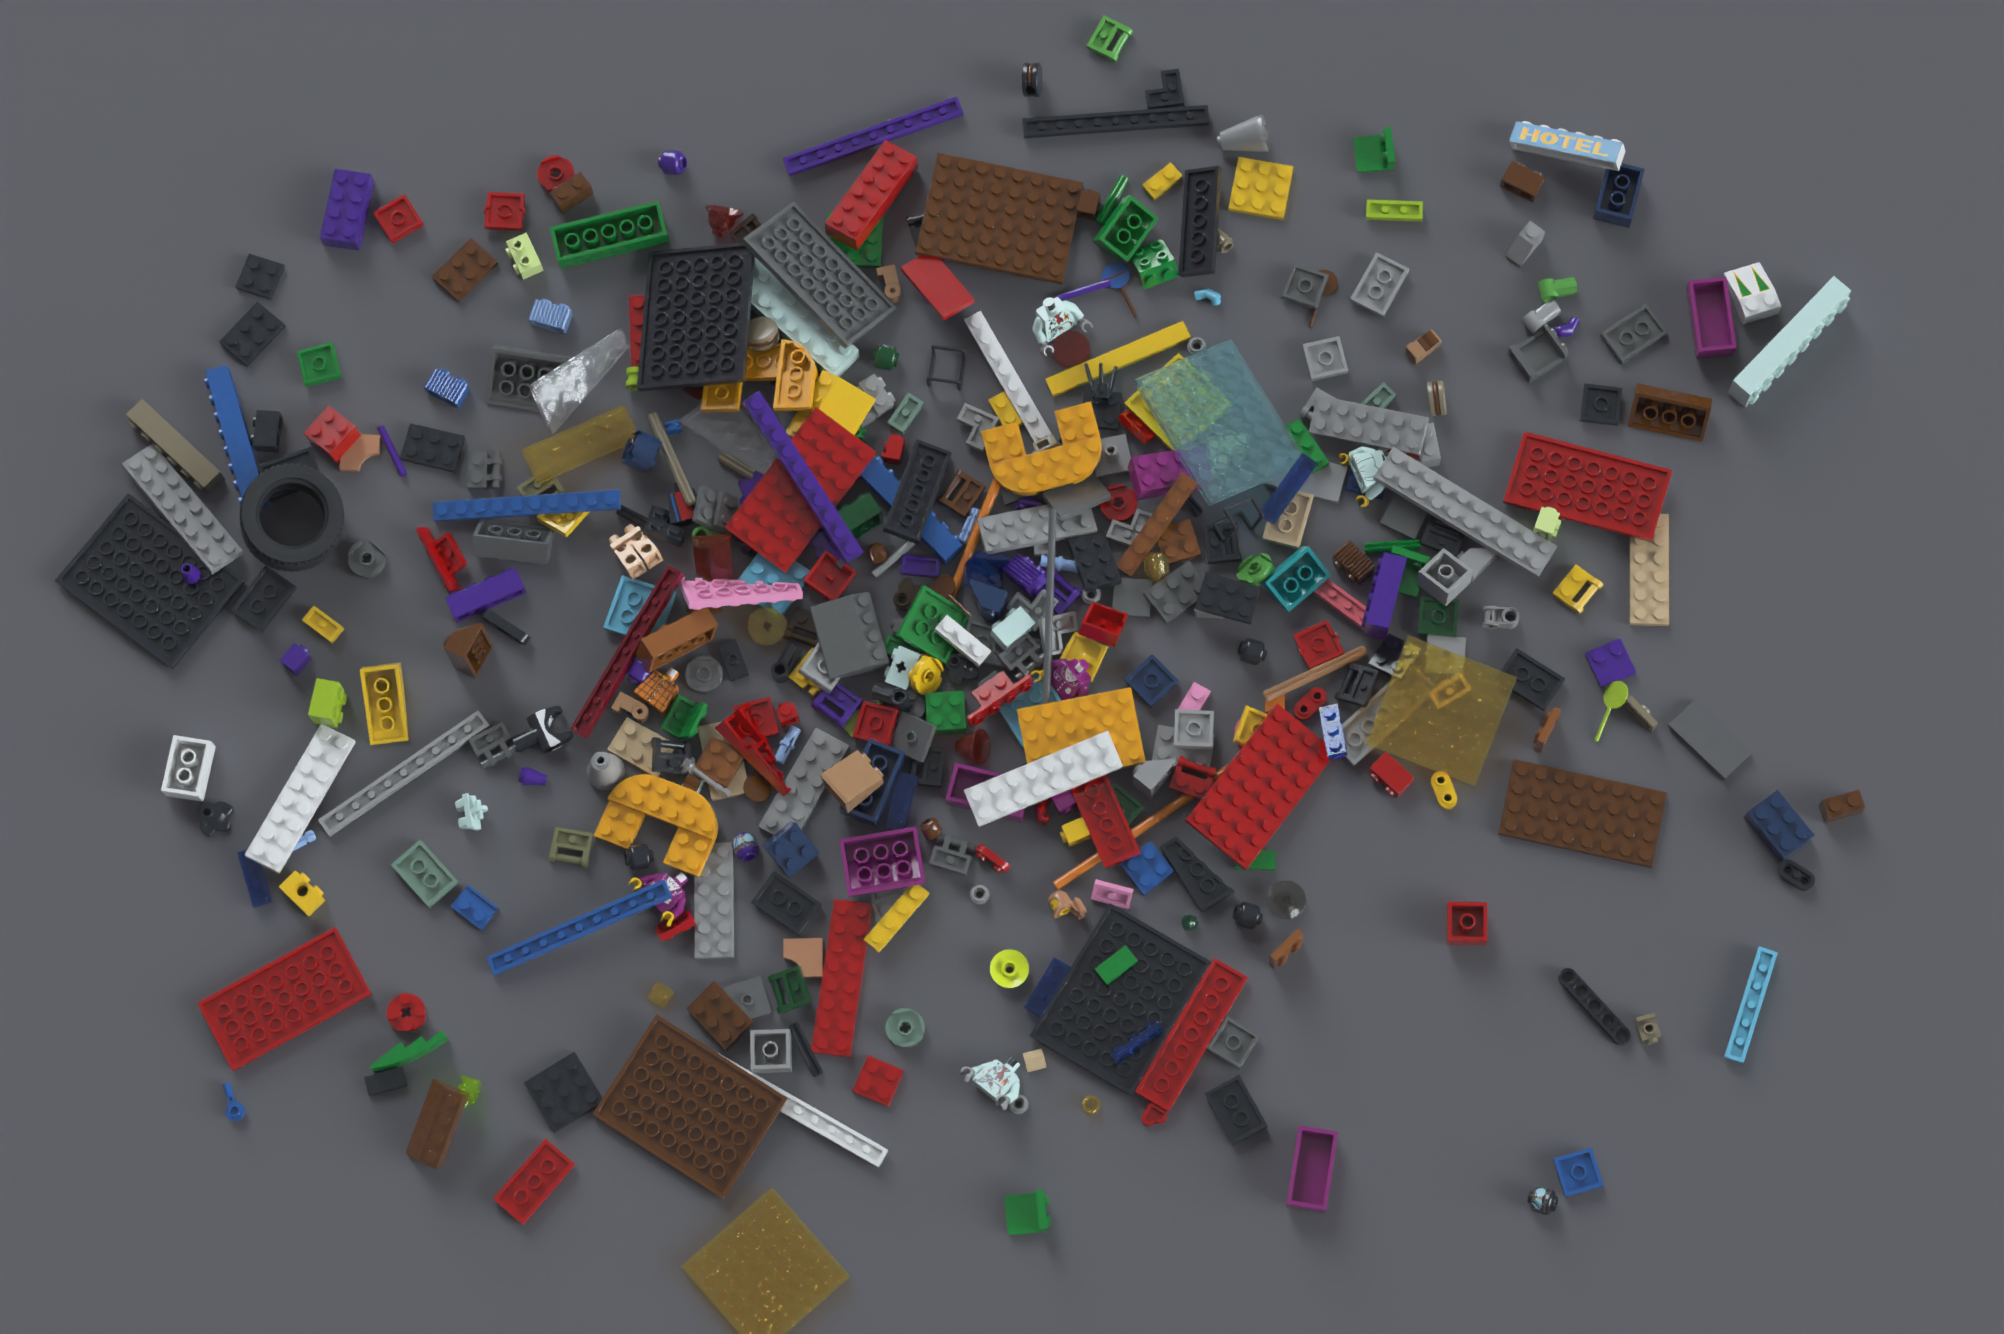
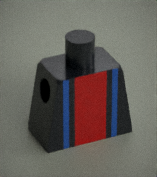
[668,482,697,527]

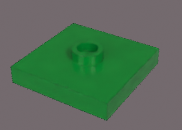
[296,342,342,387]

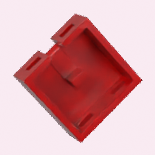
[803,550,857,601]
[1079,601,1128,647]

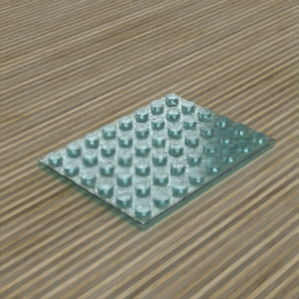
[1134,339,1306,506]

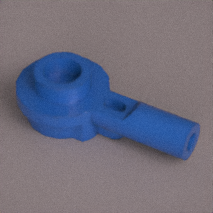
[222,1083,245,1121]

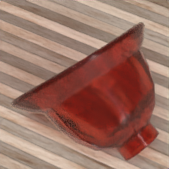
[705,205,744,237]
[955,729,991,765]

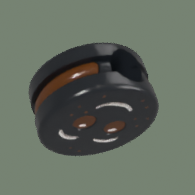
[1022,62,1042,97]

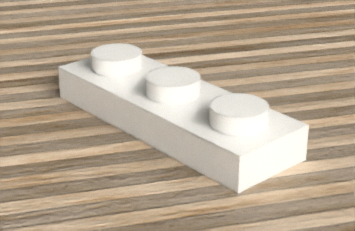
[934,615,991,667]

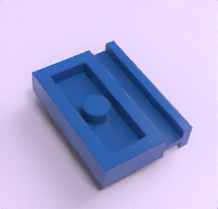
[450,885,499,931]

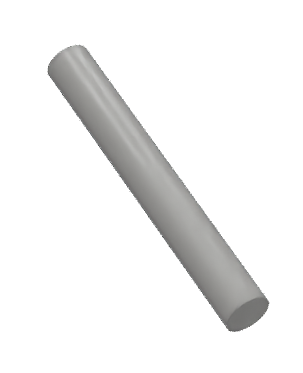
[871,541,916,578]

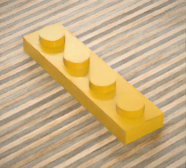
[864,885,929,953]

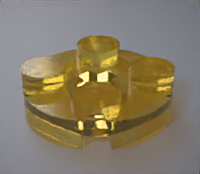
[748,607,787,645]

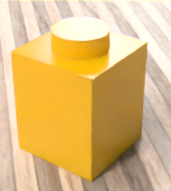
[1059,817,1091,847]

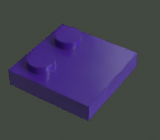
[1584,638,1636,689]

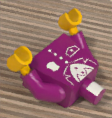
[1030,658,1091,700]
[628,872,688,926]

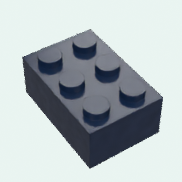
[1593,163,1645,228]
[1744,789,1815,863]

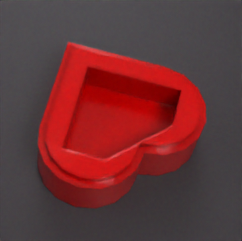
[1142,1101,1167,1127]

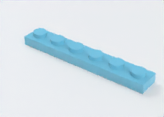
[1724,946,1778,1064]

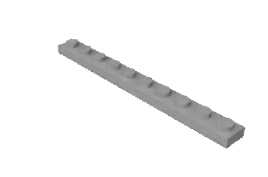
[318,710,490,837]

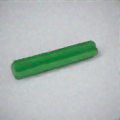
[1095,175,1129,225]
[1364,539,1421,554]

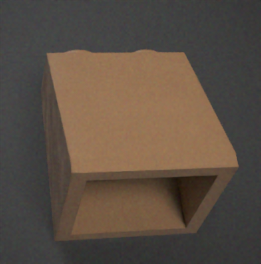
[820,750,884,813]

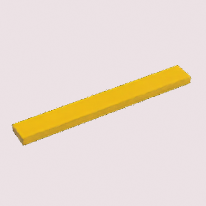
[1045,321,1191,397]

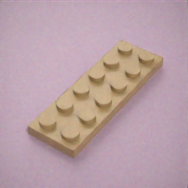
[1630,514,1669,626]

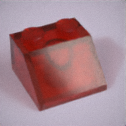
[692,534,734,579]

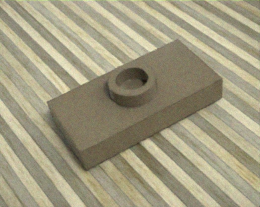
[1624,695,1658,732]

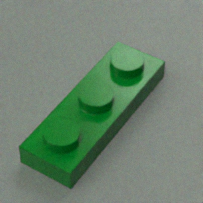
[1283,419,1329,474]

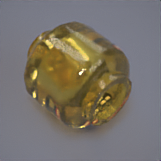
[1144,551,1169,581]

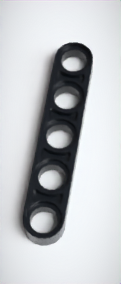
[1558,968,1631,1045]

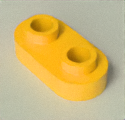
[1430,771,1457,810]

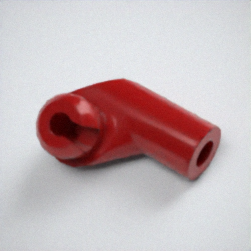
[1036,798,1051,825]

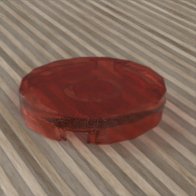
[1053,331,1090,368]

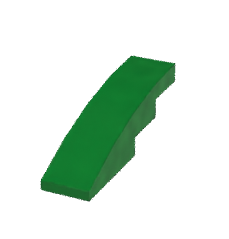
[369,1030,449,1072]

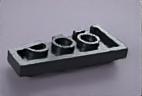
[1160,836,1235,913]

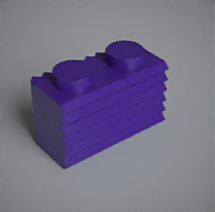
[1002,554,1047,597]

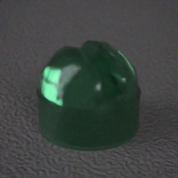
[1182,915,1199,931]

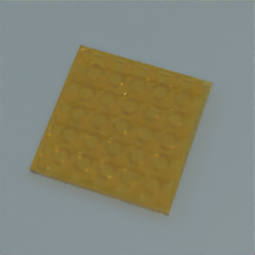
[1366,635,1517,786]
[682,1187,850,1334]

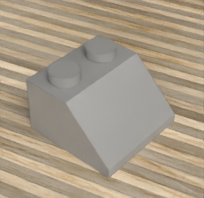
[1132,758,1176,799]

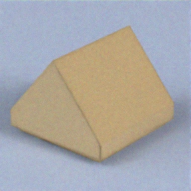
[1023,1048,1047,1073]

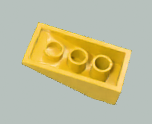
[360,662,409,745]

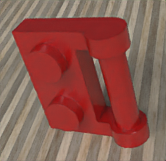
[1169,756,1217,800]

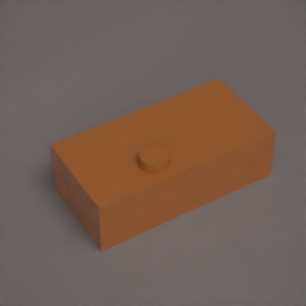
[636,607,718,673]

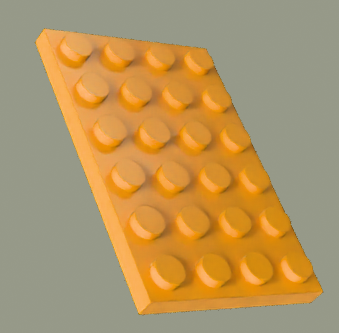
[1017,687,1145,768]

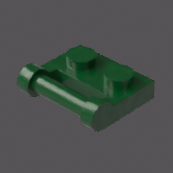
[768,965,811,1014]

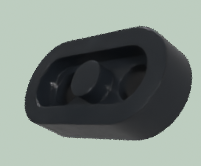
[1777,859,1815,891]

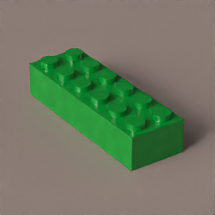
[550,201,669,269]

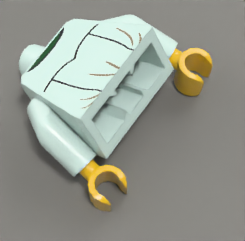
[1339,446,1386,507]

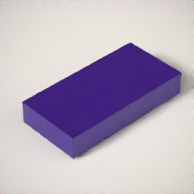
[900,555,941,578]

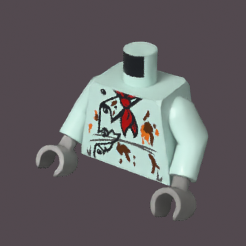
[1032,297,1093,356]
[959,1057,1020,1110]

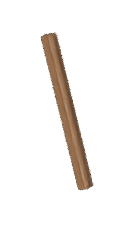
[1263,646,1367,702]

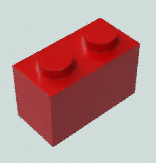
[1369,752,1414,798]

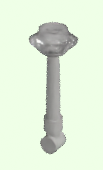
[680,757,731,799]

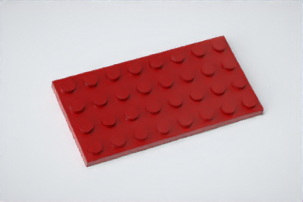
[724,407,877,574]
[1503,431,1673,542]
[1185,703,1337,871]
[197,927,372,1071]

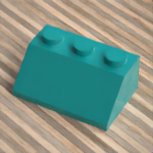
[1260,546,1332,612]

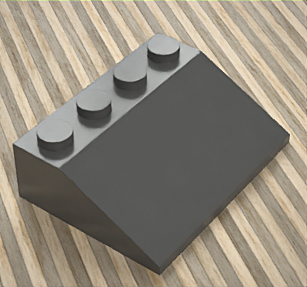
[486,345,570,415]
[809,592,889,680]

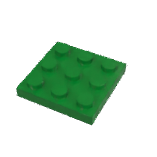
[827,212,884,268]
[896,585,970,664]

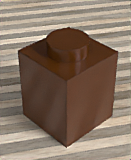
[1077,189,1101,221]

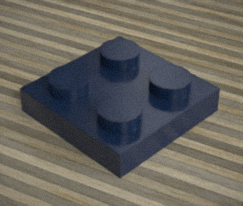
[1124,654,1179,708]

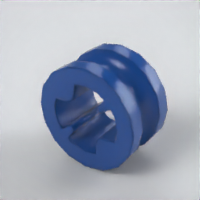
[664,420,682,435]

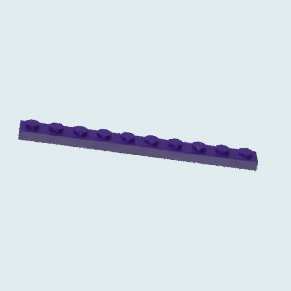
[783,96,964,177]

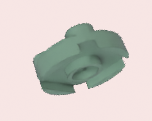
[885,1008,925,1048]

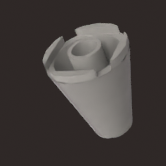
[1217,114,1270,152]
[587,752,625,791]

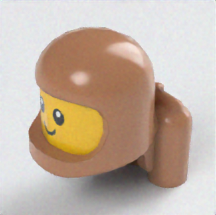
[1048,890,1087,920]

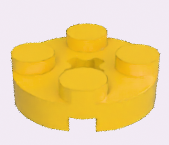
[908,655,943,695]

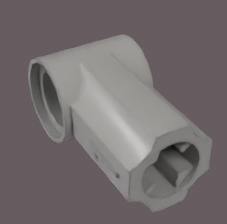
[1521,299,1561,335]

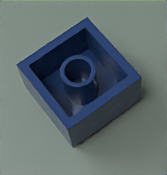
[762,821,820,878]

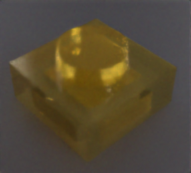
[647,981,675,1009]

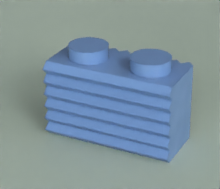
[528,299,573,335]

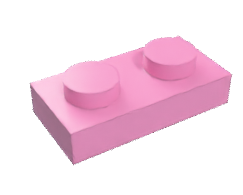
[1178,682,1211,710]
[1091,879,1134,909]

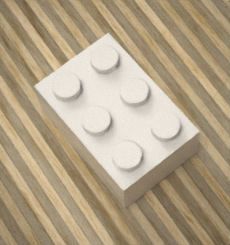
[161,735,216,802]

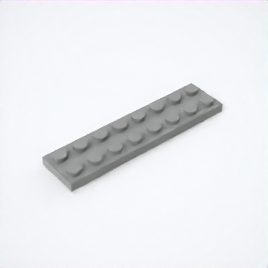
[122,444,243,574]

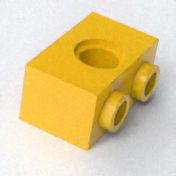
[279,870,326,917]

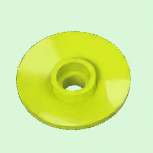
[990,949,1029,988]

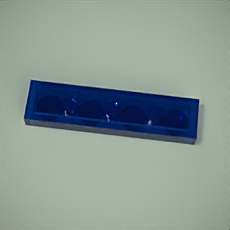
[1258,453,1318,525]

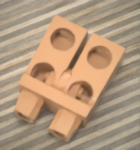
[609,524,663,580]

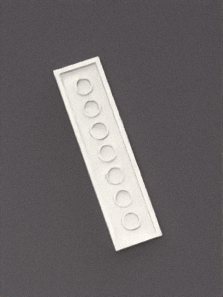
[245,724,356,874]
[964,731,1123,827]

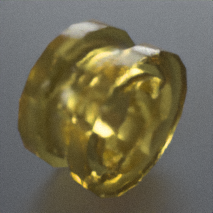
[1083,1095,1100,1114]

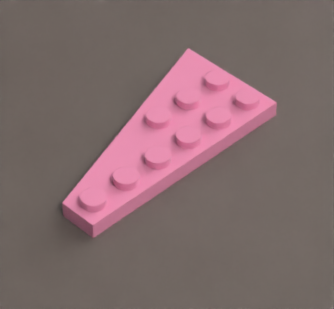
[679,577,803,610]

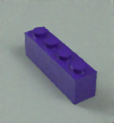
[445,568,527,623]

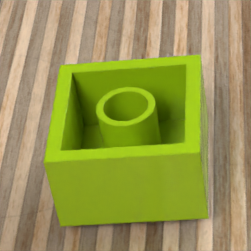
[308,678,347,728]

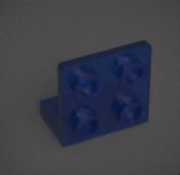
[964,552,1011,589]

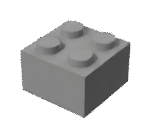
[1416,548,1473,606]
[750,1029,792,1073]

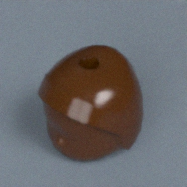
[867,542,887,564]
[921,817,942,840]

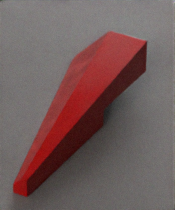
[715,702,791,797]

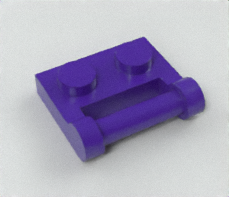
[1033,570,1082,614]
[811,682,863,729]

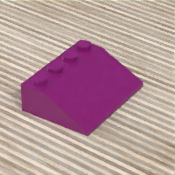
[839,827,926,897]

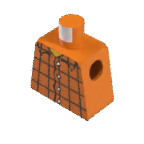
[634,667,679,717]

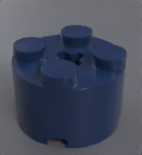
[622,429,662,473]

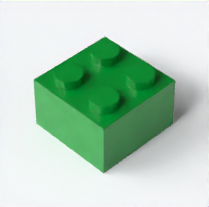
[925,691,967,736]

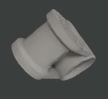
[1482,606,1519,629]

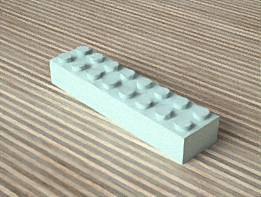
[751,258,860,377]
[1728,276,1851,407]

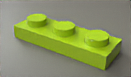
[1366,199,1423,222]

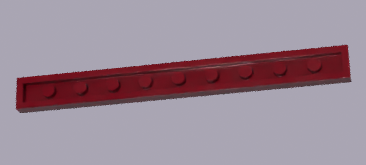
[569,565,685,739]

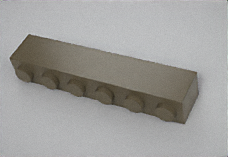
[126,399,224,493]

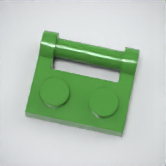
[1086,16,1133,63]

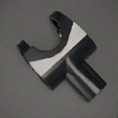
[512,706,574,754]

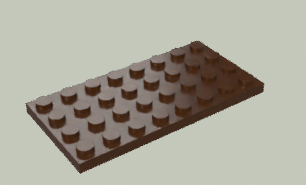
[1498,759,1667,868]

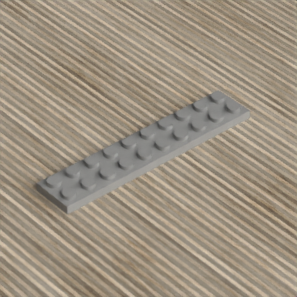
[1373,447,1557,579]

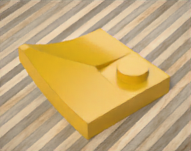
[1060,631,1108,682]

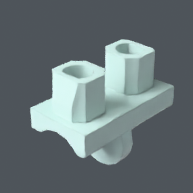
[455,793,488,831]

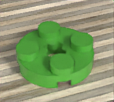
[1237,553,1275,586]

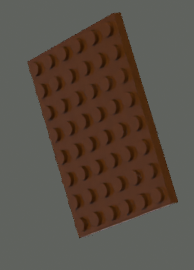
[915,153,1084,285]
[592,1014,789,1199]

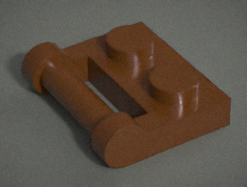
[937,469,986,518]

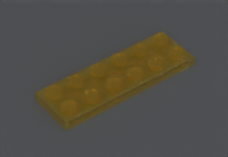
[521,405,636,484]

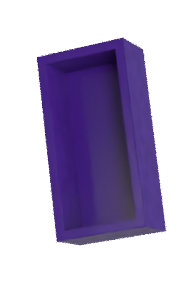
[319,169,375,251]
[1361,552,1407,641]

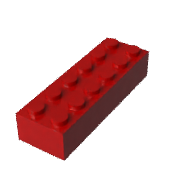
[825,140,918,251]

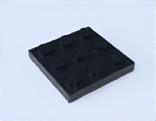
[524,1051,603,1133]

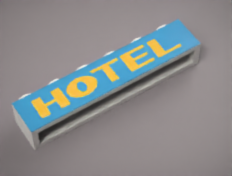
[1509,121,1625,171]

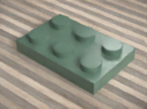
[391,839,459,908]

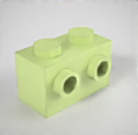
[505,232,544,280]
[1533,507,1562,541]

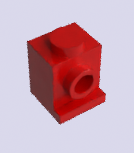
[881,434,905,465]
[775,702,800,728]

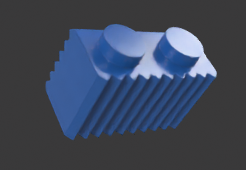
[424,368,470,409]

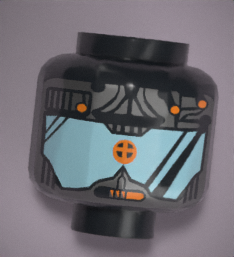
[1527,1186,1559,1215]

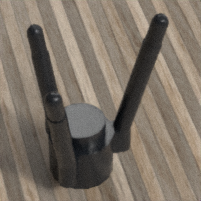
[1084,363,1117,402]

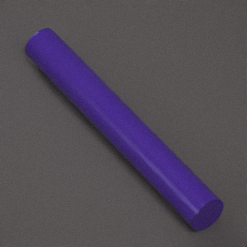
[1056,279,1111,301]
[377,425,407,477]

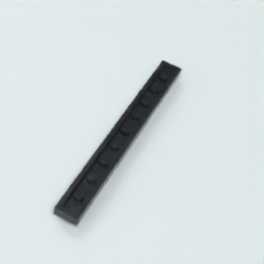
[1023,105,1209,139]

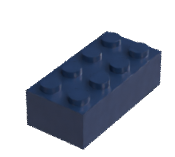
[839,738,906,827]

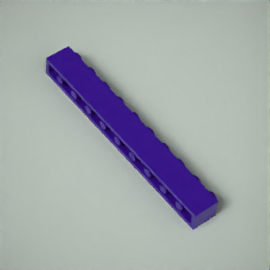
[742,391,863,564]

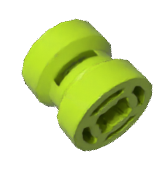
[625,367,639,391]

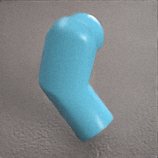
[1194,289,1221,305]

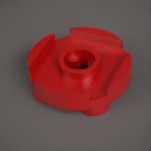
[537,155,575,193]
[1099,484,1137,522]
[386,993,426,1033]

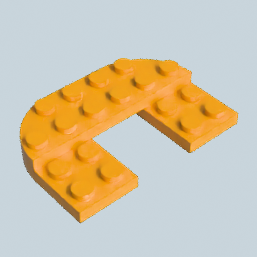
[701,340,818,413]
[981,401,1102,496]
[594,774,718,878]

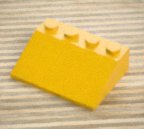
[786,370,876,439]

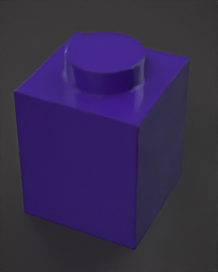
[279,643,312,676]

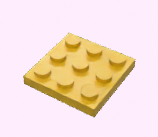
[1228,157,1294,220]

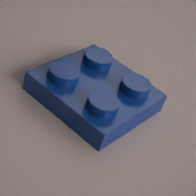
[1120,841,1174,896]
[1553,1147,1604,1198]

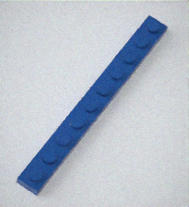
[433,489,621,522]
[486,879,673,976]

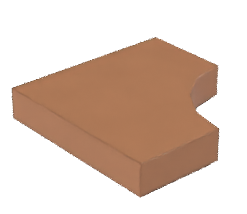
[339,434,381,472]
[783,938,823,978]

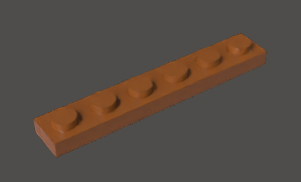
[1116,472,1198,577]

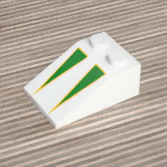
[1723,262,1781,325]

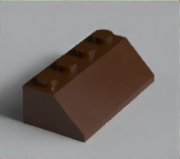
[1628,383,1712,442]
[443,623,493,679]
[406,1079,470,1169]

